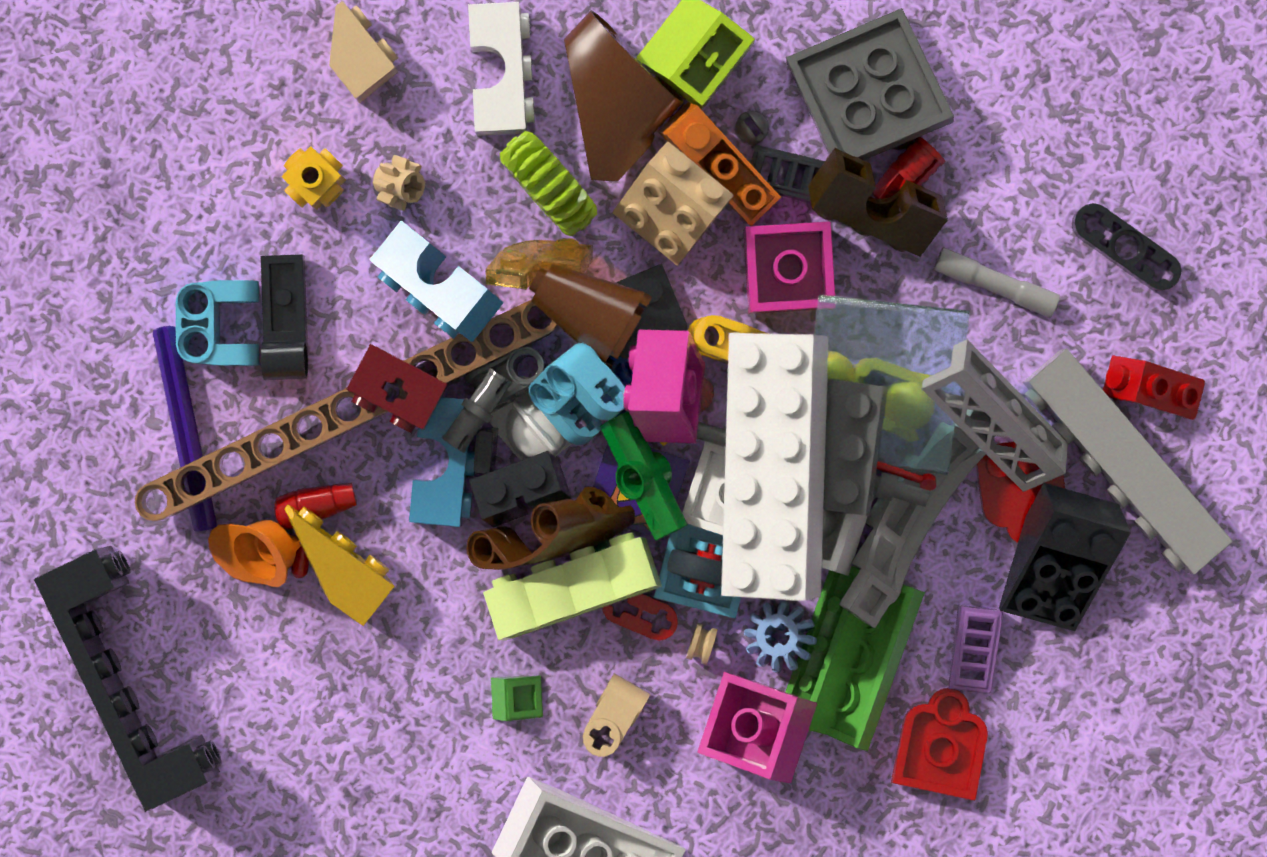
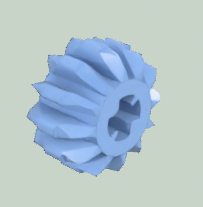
[744,601,817,673]

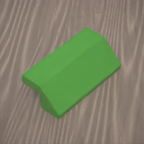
[785,566,925,751]

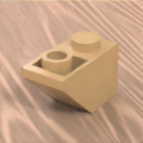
[329,1,398,103]

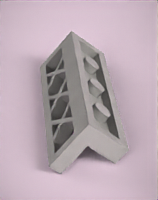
[922,339,1068,492]

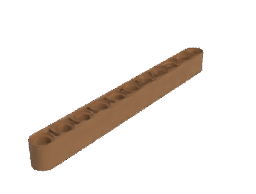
[134,299,557,521]

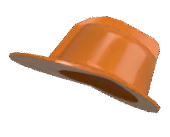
[208,520,301,587]

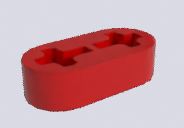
[602,593,678,641]

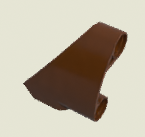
[564,10,683,181]
[466,487,635,570]

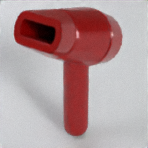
[274,482,357,578]

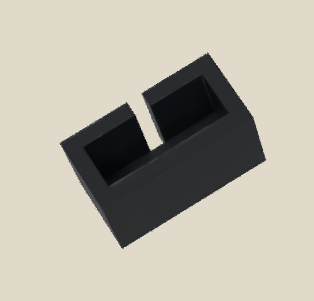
[469,451,571,527]

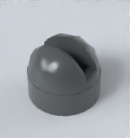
[735,111,769,145]

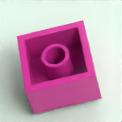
[743,221,836,314]
[624,330,705,444]
[697,672,817,784]

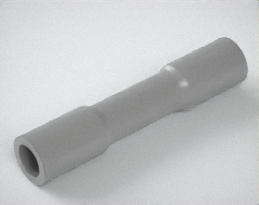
[933,247,1060,318]

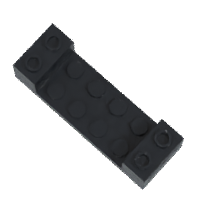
[34,545,222,812]

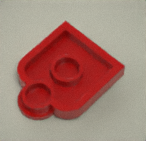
[976,441,1065,543]
[891,688,988,801]

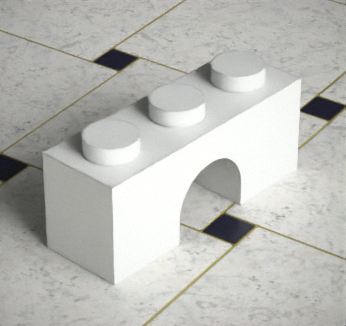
[468,2,535,136]

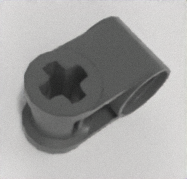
[464,347,548,413]

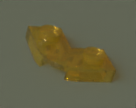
[485,238,593,290]

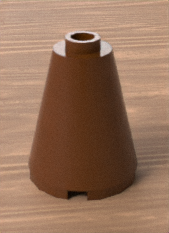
[528,264,652,370]

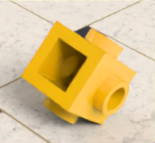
[281,146,346,210]

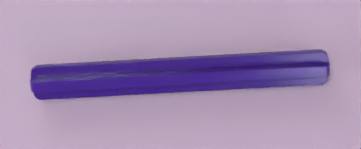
[152,325,217,532]

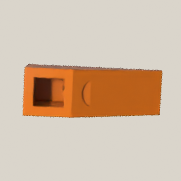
[657,102,781,226]

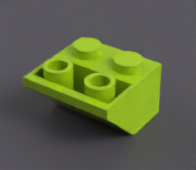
[635,0,755,110]

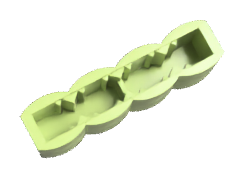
[483,532,662,641]

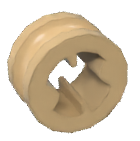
[686,623,718,665]

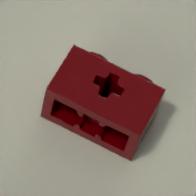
[346,343,448,434]

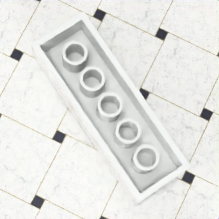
[721,333,829,601]

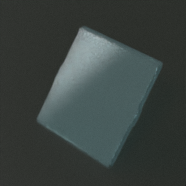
[814,295,970,475]

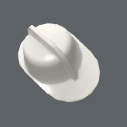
[490,376,572,460]

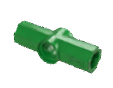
[600,411,688,541]

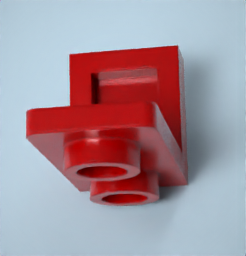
[1103,355,1205,420]

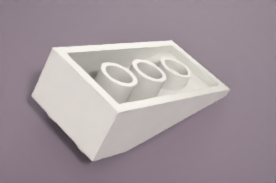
[682,441,874,576]
[492,776,686,857]

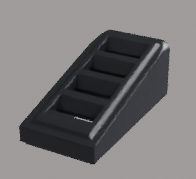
[751,145,825,204]

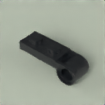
[260,254,308,380]

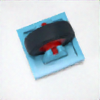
[654,524,741,619]

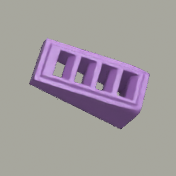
[948,605,1003,694]

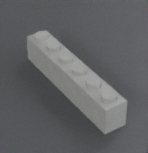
[1023,349,1233,575]

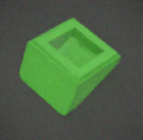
[491,675,543,721]

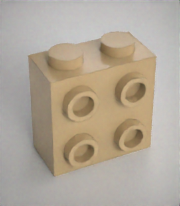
[612,141,734,266]

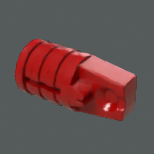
[872,136,946,199]

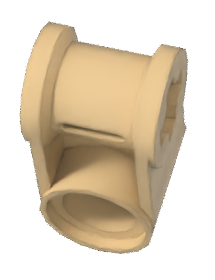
[583,673,650,757]

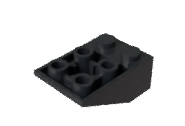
[999,483,1131,631]

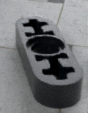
[1072,203,1181,291]

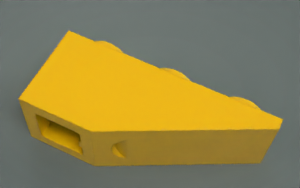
[285,504,395,626]

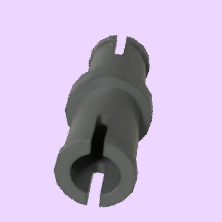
[442,368,513,453]

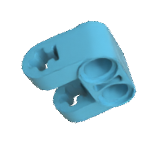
[176,280,260,366]
[529,343,625,445]

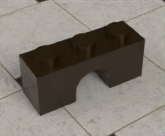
[808,148,948,257]

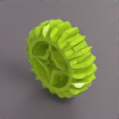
[500,131,598,236]

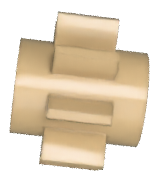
[373,155,425,211]

